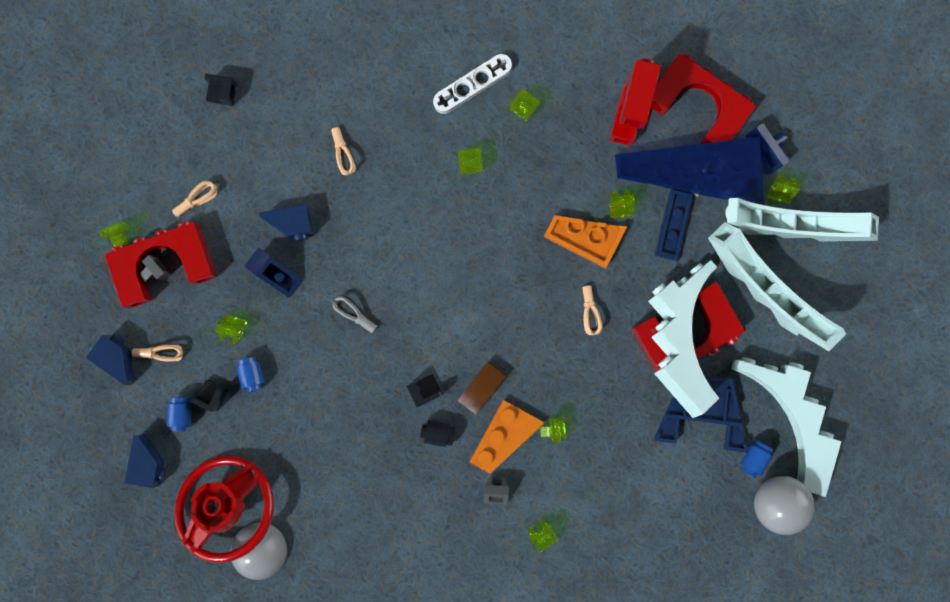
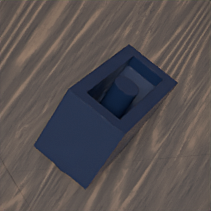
[259,204,314,242]
[245,247,303,298]
[86,334,135,385]
[124,434,166,488]

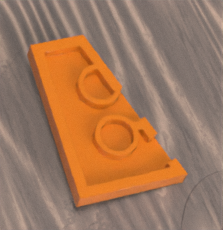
[544,215,627,269]
[469,400,544,473]

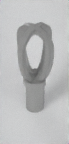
[333,296,377,333]

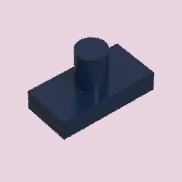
[745,123,790,174]

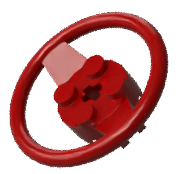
[174,456,274,563]

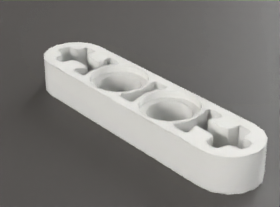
[433,54,512,114]

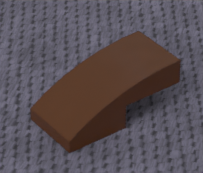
[457,361,507,415]

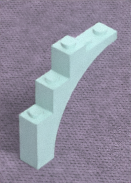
[726,198,879,242]
[708,222,846,351]
[648,260,719,418]
[731,357,841,497]

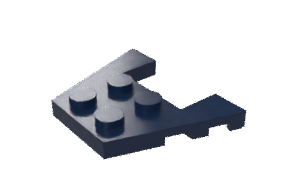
[654,375,748,453]

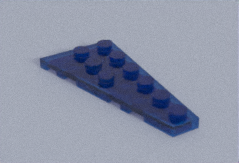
[615,136,765,206]

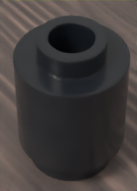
[420,420,455,447]

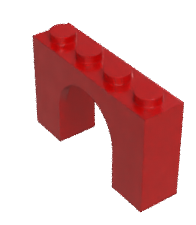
[651,53,756,153]
[609,59,661,146]
[104,221,217,309]
[631,282,745,372]

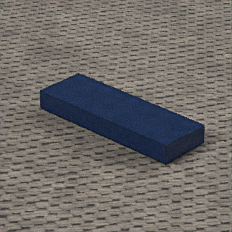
[654,188,694,261]

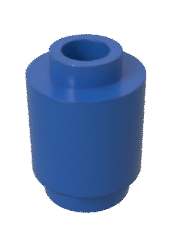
[236,357,265,393]
[167,397,192,431]
[740,441,773,478]

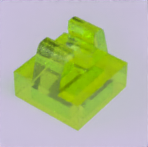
[508,88,541,122]
[458,148,483,175]
[768,174,800,204]
[609,190,635,218]
[99,222,131,247]
[215,314,247,344]
[539,417,566,443]
[528,520,559,553]

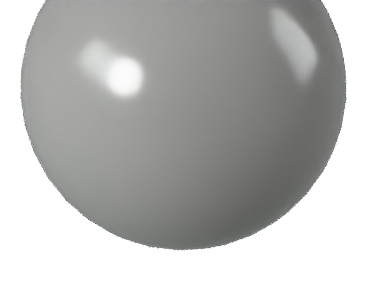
[754,476,815,535]
[230,522,287,580]

